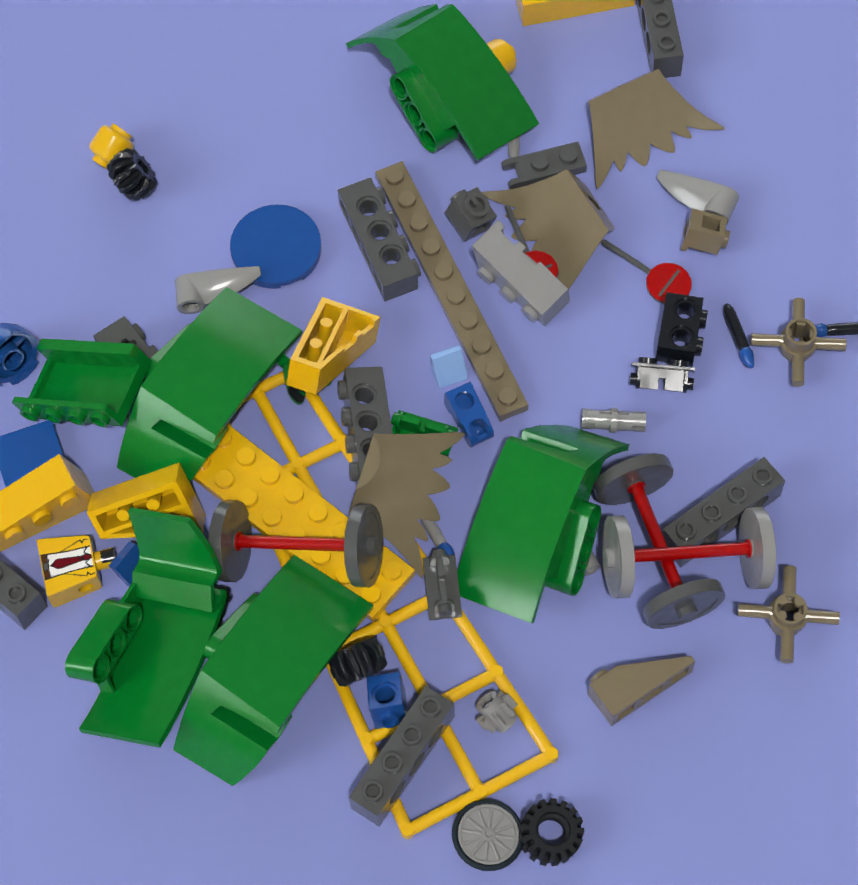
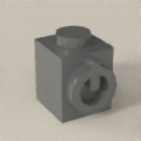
[445,187,497,242]

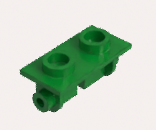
[391,410,458,456]

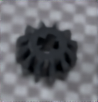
[107,148,157,201]
[329,638,387,687]

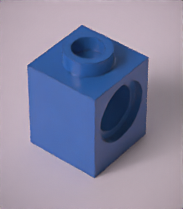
[367,671,408,729]

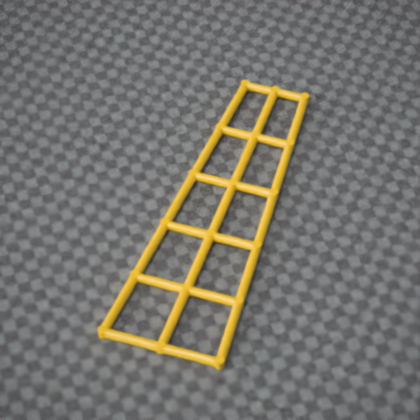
[228,371,558,839]

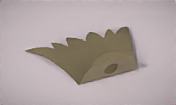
[588,69,725,189]
[481,169,615,290]
[349,432,465,579]

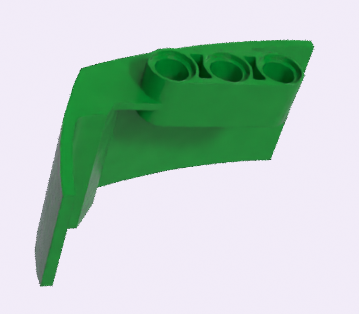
[346,4,539,161]

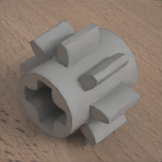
[475,691,518,733]

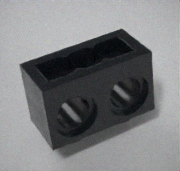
[656,292,708,367]

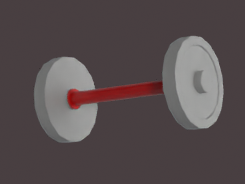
[602,507,776,599]

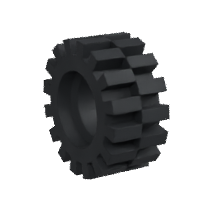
[519,798,584,866]

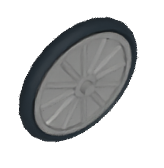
[452,799,523,871]

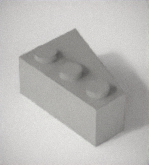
[472,220,570,326]

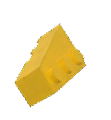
[286,297,381,395]
[87,462,206,539]

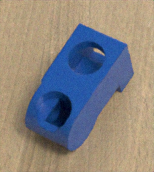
[444,381,494,447]

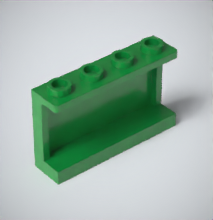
[12,338,152,428]

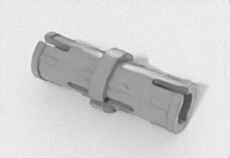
[581,408,646,433]

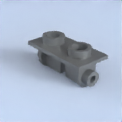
[423,549,462,621]

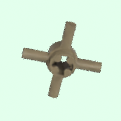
[751,298,847,387]
[737,565,840,664]

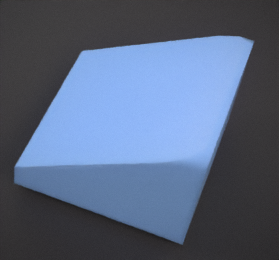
[431,346,467,388]

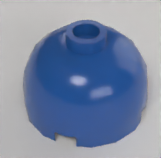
[0,323,39,386]

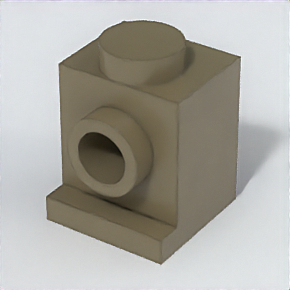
[681,208,730,255]

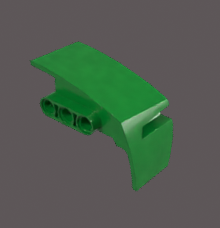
[117,287,302,482]
[457,425,630,623]
[65,507,227,748]
[173,555,374,786]

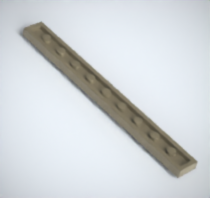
[375,161,529,422]

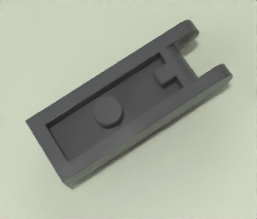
[501,141,587,189]

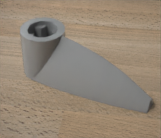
[657,170,739,225]
[175,266,261,314]

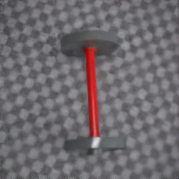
[593,453,725,629]
[208,500,384,588]

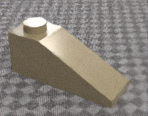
[588,656,695,726]

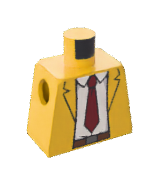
[37,535,116,608]

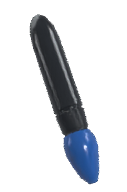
[723,303,754,368]
[815,322,858,337]

